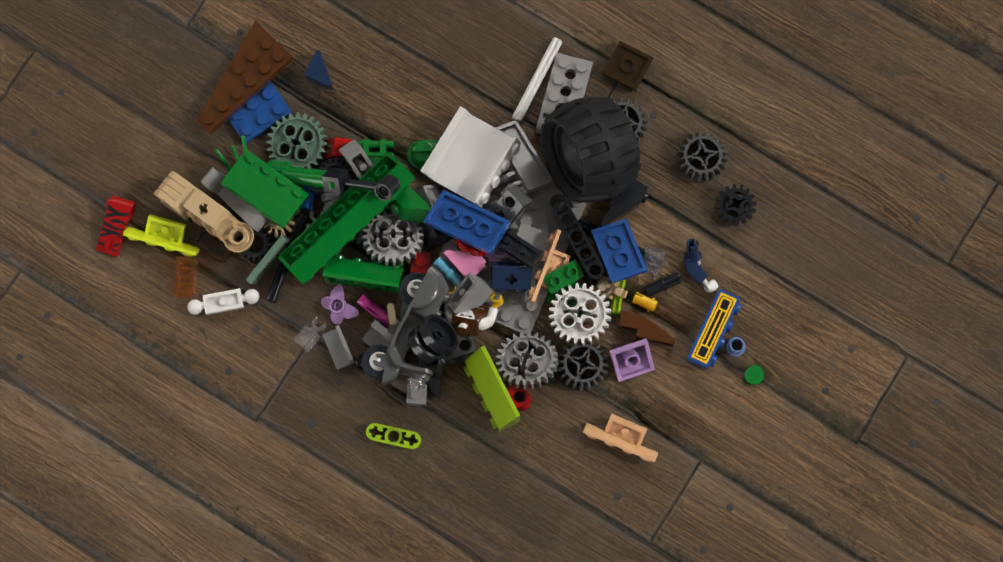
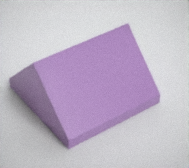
[609,338,655,382]

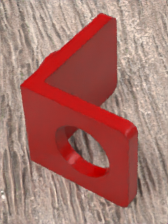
[323,137,352,160]

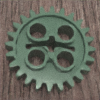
[266,112,328,169]

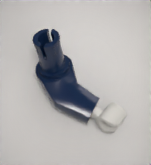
[684,238,718,293]

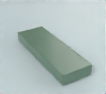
[246,235,290,285]

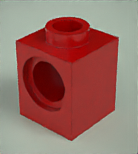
[506,384,533,412]

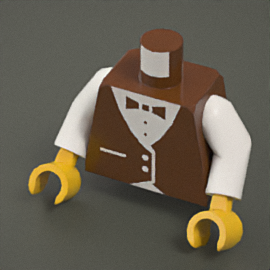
[444,285,503,337]

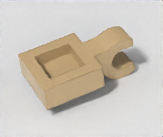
[594,276,628,300]

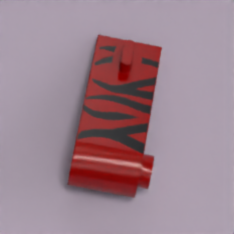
[96,195,136,257]

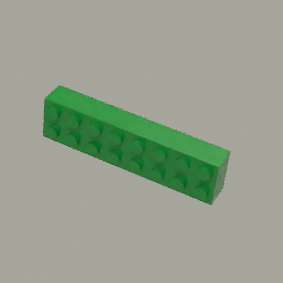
[277,152,415,284]

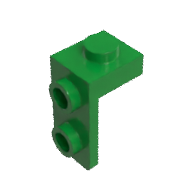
[543,259,584,294]

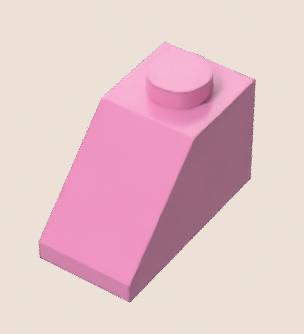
[444,250,487,279]

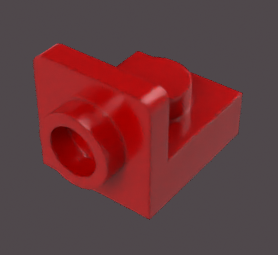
[410,252,431,275]

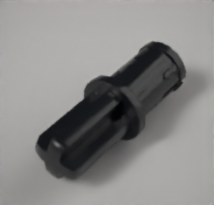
[644,272,682,297]

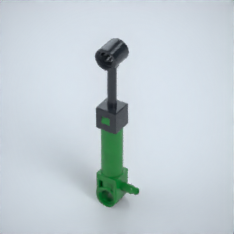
[266,160,400,201]

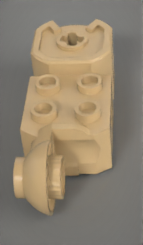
[153,171,254,252]

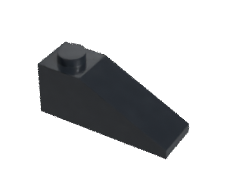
[600,180,649,227]

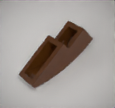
[618,310,675,346]

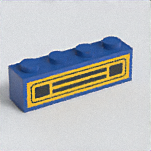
[686,289,742,370]

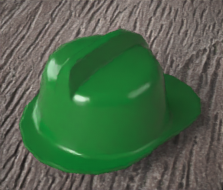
[407,140,439,169]

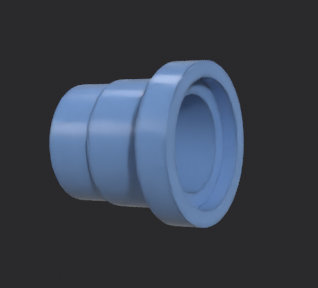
[726,337,746,357]

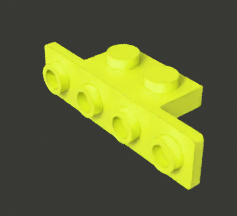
[123,214,200,256]

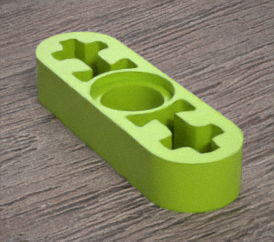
[366,423,421,450]

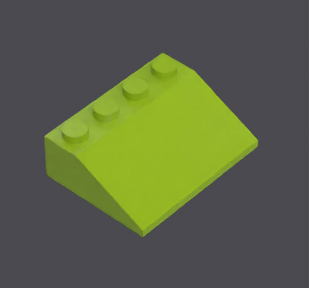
[463,345,520,432]

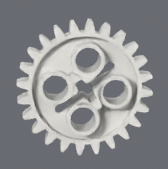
[549,283,612,346]

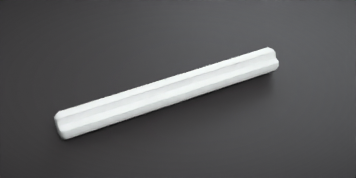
[512,37,562,122]

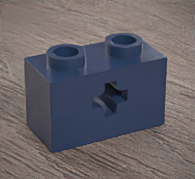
[490,262,531,292]

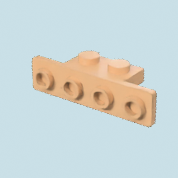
[527,229,571,303]
[583,414,658,462]

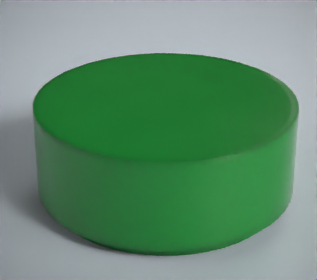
[744,365,764,385]

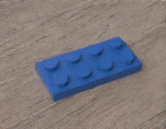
[424,190,510,255]

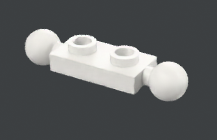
[187,288,259,315]

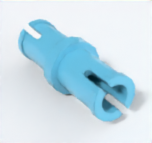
[433,256,464,288]

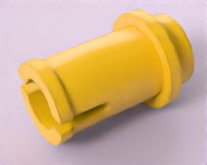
[632,292,658,312]

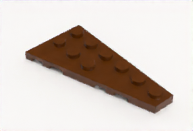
[197,21,294,135]

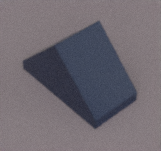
[304,50,333,90]

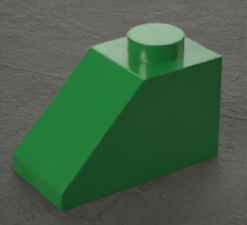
[390,187,431,223]

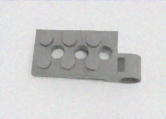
[535,53,593,135]

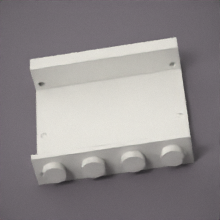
[421,106,521,208]

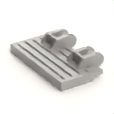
[495,120,554,194]

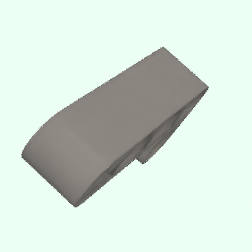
[201,166,269,232]

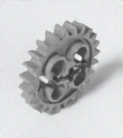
[362,210,424,267]
[496,331,558,390]

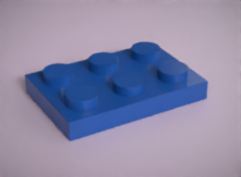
[228,82,293,144]
[590,218,647,284]

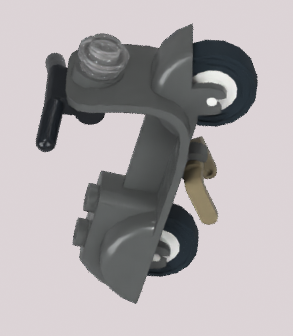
[361,266,451,391]

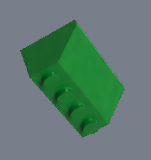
[221,150,309,229]
[322,255,405,293]

